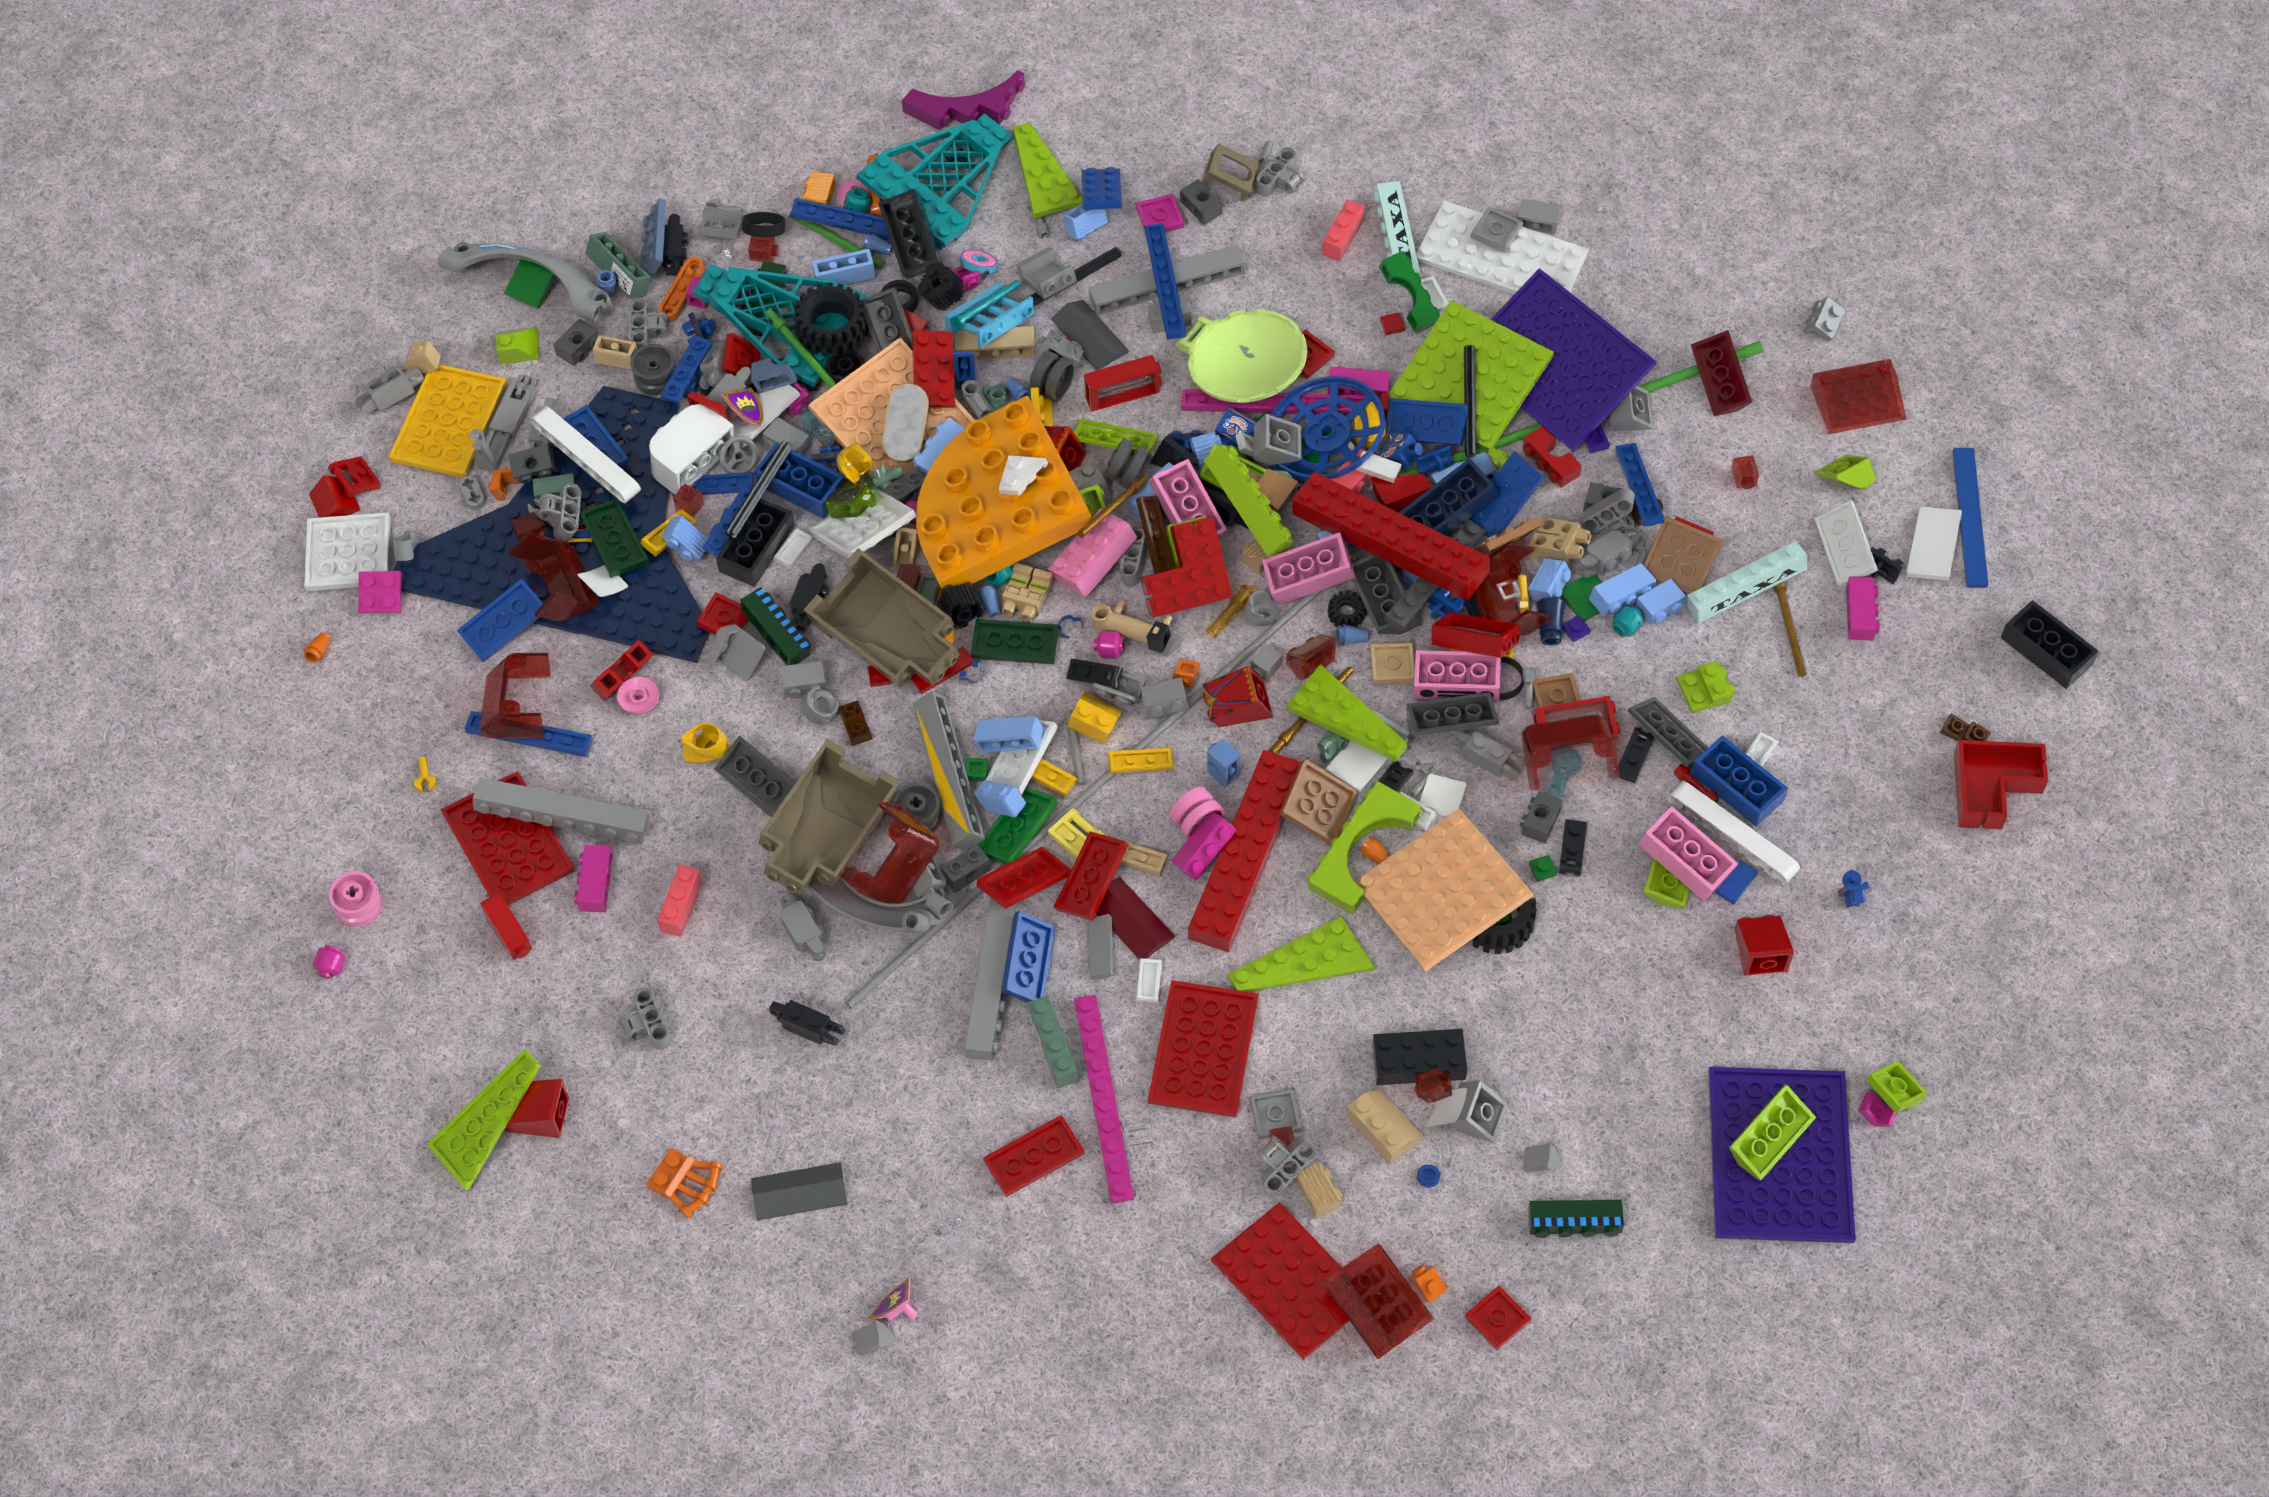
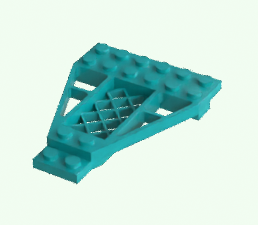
[856,113,1013,248]
[692,263,869,387]

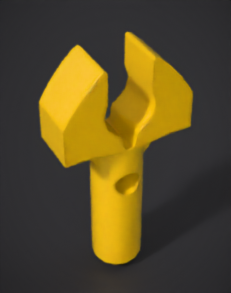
[1518,574,1531,614]
[414,757,437,794]

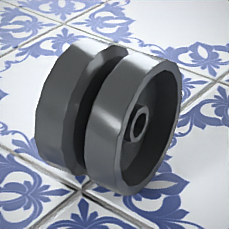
[630,344,676,396]
[1029,351,1075,402]
[1103,437,1149,489]
[893,783,942,838]

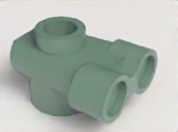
[981,384,1007,411]
[871,465,904,489]
[1317,730,1349,763]

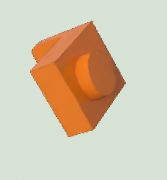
[489,468,519,501]
[1173,659,1200,688]
[1408,1264,1448,1303]

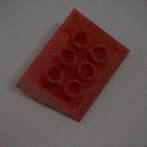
[1810,359,1906,434]
[1323,1243,1434,1360]

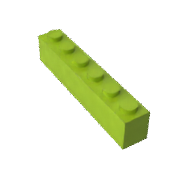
[1204,444,1294,557]

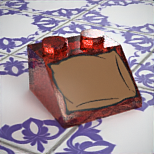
[1286,634,1336,681]

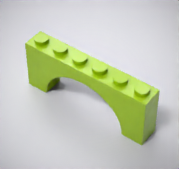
[1307,781,1422,915]

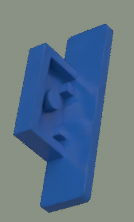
[660,336,712,403]
[703,487,751,557]

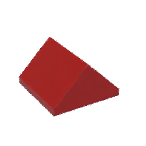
[309,475,361,518]

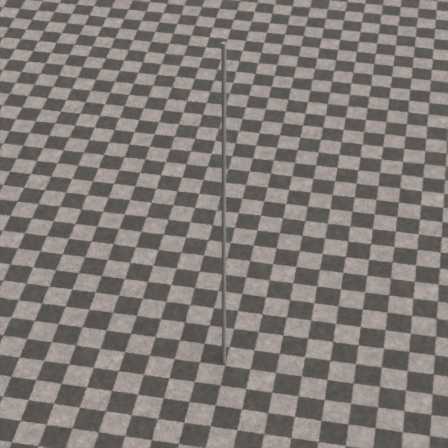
[845,548,1367,1009]

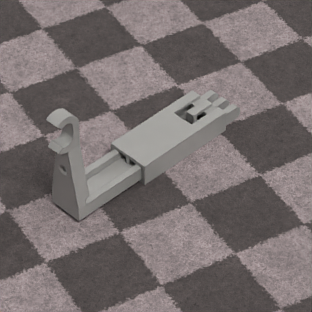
[469,375,539,472]

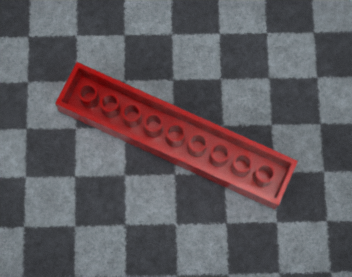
[1291,472,1490,600]
[1188,750,1301,953]

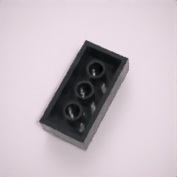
[878,189,944,279]
[716,498,795,587]
[2001,600,2099,689]
[1372,1029,1467,1085]

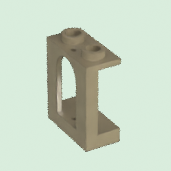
[1202,143,1259,201]

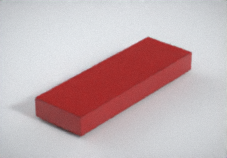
[910,646,973,694]

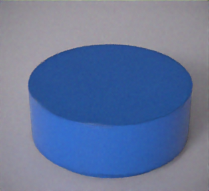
[1417,1164,1440,1188]

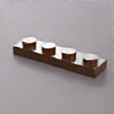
[1136,496,1175,573]

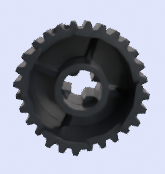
[917,265,964,311]
[825,348,865,384]
[937,582,984,630]

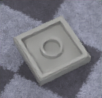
[1470,207,1523,253]
[1249,1089,1303,1139]

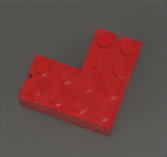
[1140,516,1233,618]
[1954,740,2048,829]

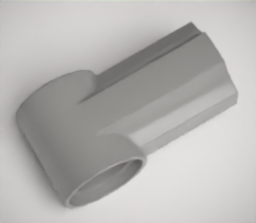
[962,380,994,420]
[393,531,419,561]

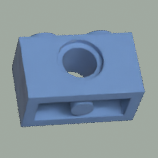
[1207,739,1241,788]

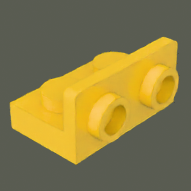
[1031,387,1053,426]

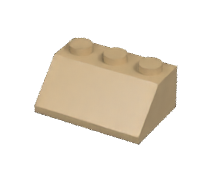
[1347,1089,1425,1164]

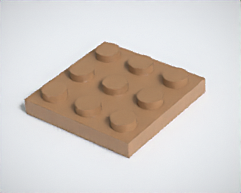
[1644,516,1724,594]
[1474,517,1543,556]
[1279,759,1358,845]

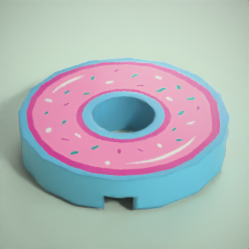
[959,249,999,274]

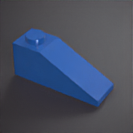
[953,351,977,390]

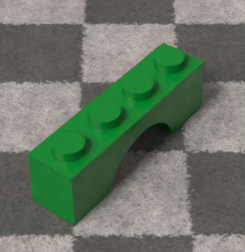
[1379,251,1440,334]

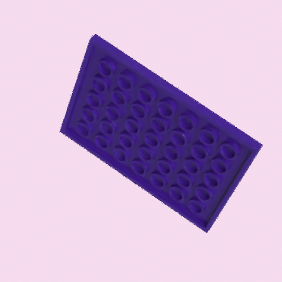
[1490,268,1657,452]
[1708,1067,1856,1243]

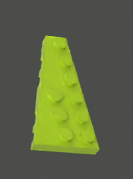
[1012,122,1083,219]
[1287,664,1407,762]
[1227,916,1375,992]
[427,1049,541,1191]

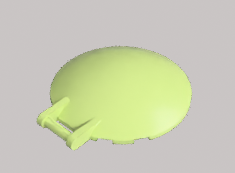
[1175,309,1307,403]

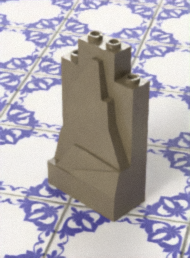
[804,548,959,687]
[758,739,901,895]

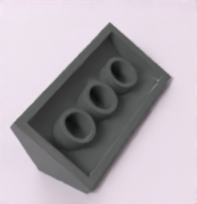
[862,287,912,353]
[1051,300,1129,370]
[1628,697,1708,768]
[714,735,796,818]
[751,1162,847,1221]

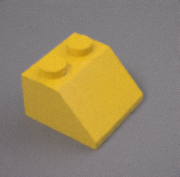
[1067,691,1122,744]

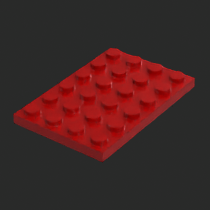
[441,771,575,905]
[1148,980,1259,1118]
[1211,1202,1373,1360]

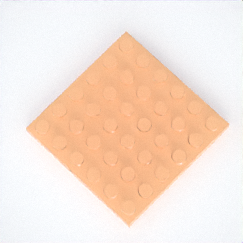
[808,338,974,492]
[1355,808,1534,972]

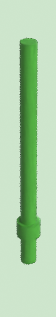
[789,212,885,269]
[765,308,836,388]

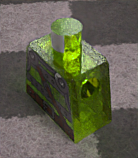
[824,478,876,518]

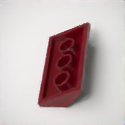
[1691,330,1752,416]
[1096,877,1175,960]

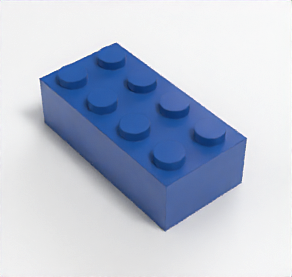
[754,442,846,519]
[1691,735,1788,827]

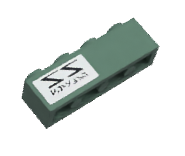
[585,232,651,300]
[1027,995,1079,1088]

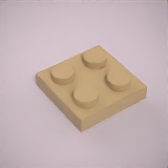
[1370,643,1415,684]

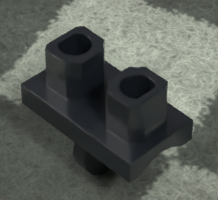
[1871,547,1904,584]

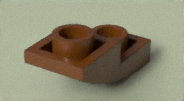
[838,700,872,746]
[1939,713,1991,741]

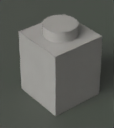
[1250,644,1282,682]

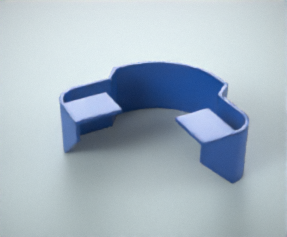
[1059,615,1082,638]
[959,660,984,683]

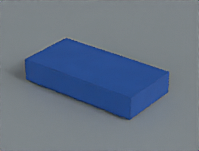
[1716,860,1758,905]

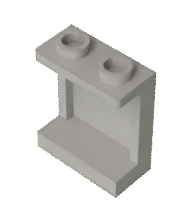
[1016,247,1077,299]

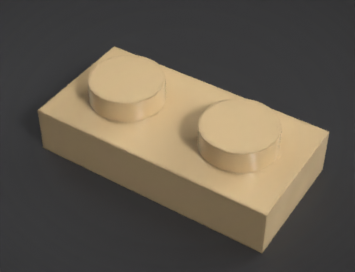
[1120,842,1167,877]

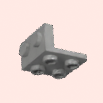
[1033,329,1084,364]
[704,624,765,681]
[1092,672,1147,706]

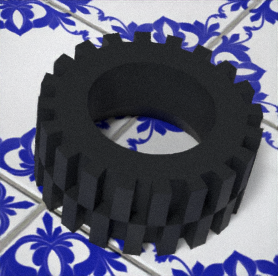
[794,283,866,357]
[1472,880,1537,954]

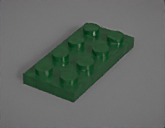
[579,498,649,578]
[971,619,1059,664]

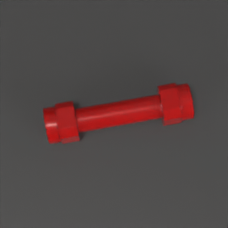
[1673,764,1719,803]

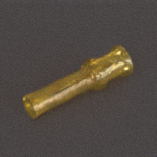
[1206,584,1255,638]

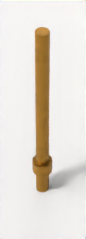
[1077,474,1149,538]
[1773,581,1806,677]
[1269,666,1354,754]

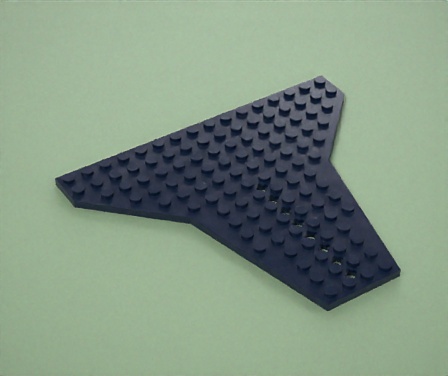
[393,386,709,663]

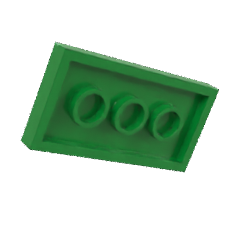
[978,787,1058,865]

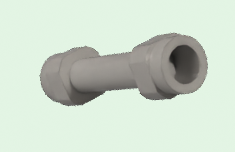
[1026,198,1050,239]

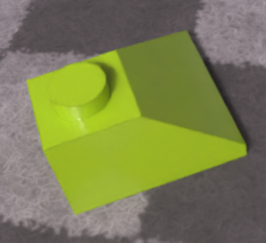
[495,327,540,364]
[1814,454,1876,490]

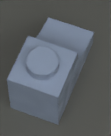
[751,358,797,393]

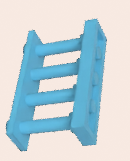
[944,283,1034,348]

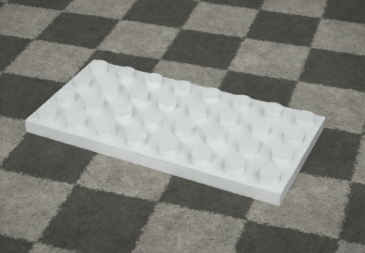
[1416,200,1589,294]

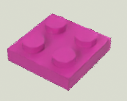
[1136,194,1184,232]
[358,571,402,613]

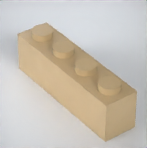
[955,326,1036,360]

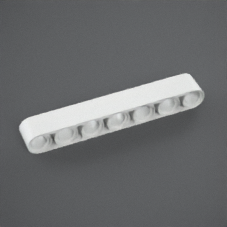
[530,406,641,503]
[1667,781,1800,885]

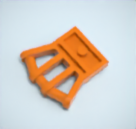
[646,1148,723,1219]

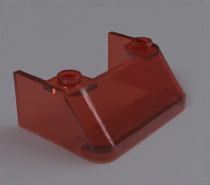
[508,532,599,622]
[1473,541,1552,636]
[480,653,551,739]
[1521,715,1620,790]
[840,802,939,904]

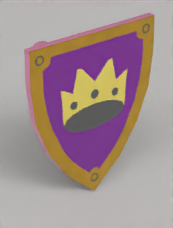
[721,387,763,427]
[868,1277,918,1321]

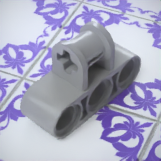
[1256,147,1304,196]
[629,298,668,350]
[538,483,581,543]
[1581,488,1635,534]
[1112,527,1147,587]
[618,987,671,1050]
[1257,1135,1316,1195]

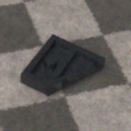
[1150,435,1199,468]

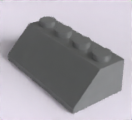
[1352,554,1420,634]
[1406,692,1499,737]

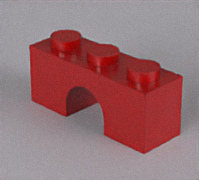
[1523,426,1582,488]
[590,640,653,701]

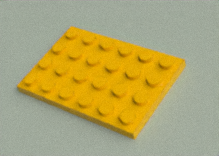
[388,364,507,478]

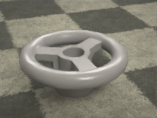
[719,436,758,474]

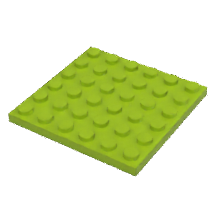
[1389,300,1554,451]

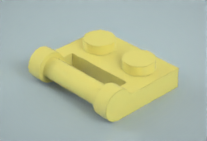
[1048,808,1106,859]

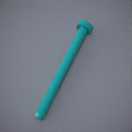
[951,280,1021,329]

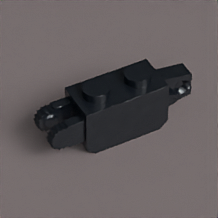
[661,213,688,276]
[1199,478,1248,529]
[790,563,829,631]
[769,1000,846,1046]

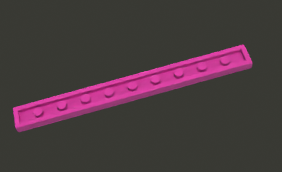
[1181,389,1381,416]
[1074,995,1134,1204]

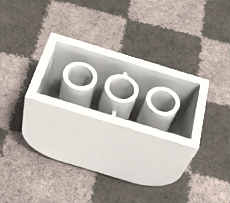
[649,404,734,497]

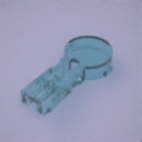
[801,406,834,446]
[1545,747,1583,799]

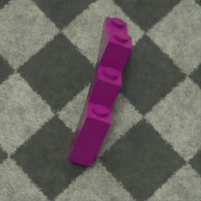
[902,70,1025,130]

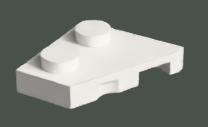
[998,455,1048,496]

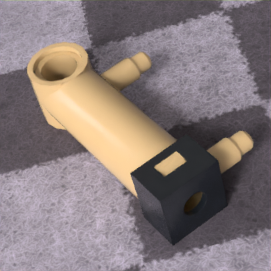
[1090,600,1172,653]

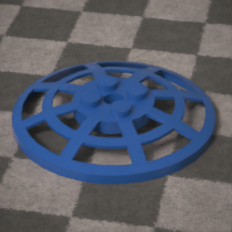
[1271,376,1385,480]

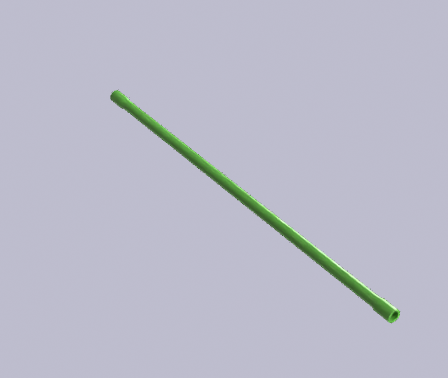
[1398,341,1763,475]

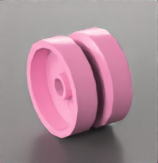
[1169,787,1225,839]
[329,871,382,927]

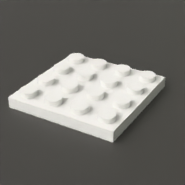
[809,487,917,559]
[304,512,391,591]

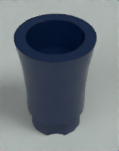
[1536,597,1566,645]

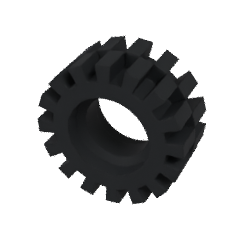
[1328,591,1366,627]

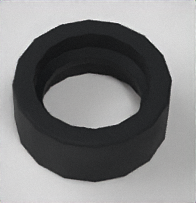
[881,280,918,313]

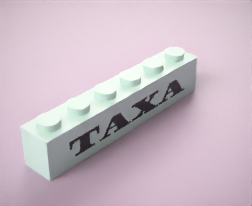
[1373,181,1420,286]
[1687,541,1807,624]

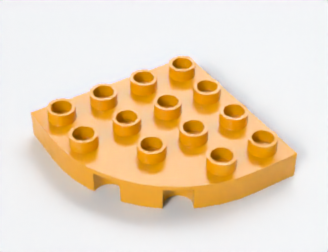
[916,395,1092,589]

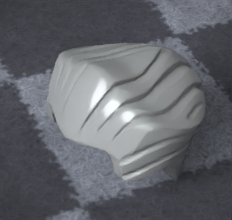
[1243,590,1280,626]
[801,687,839,724]

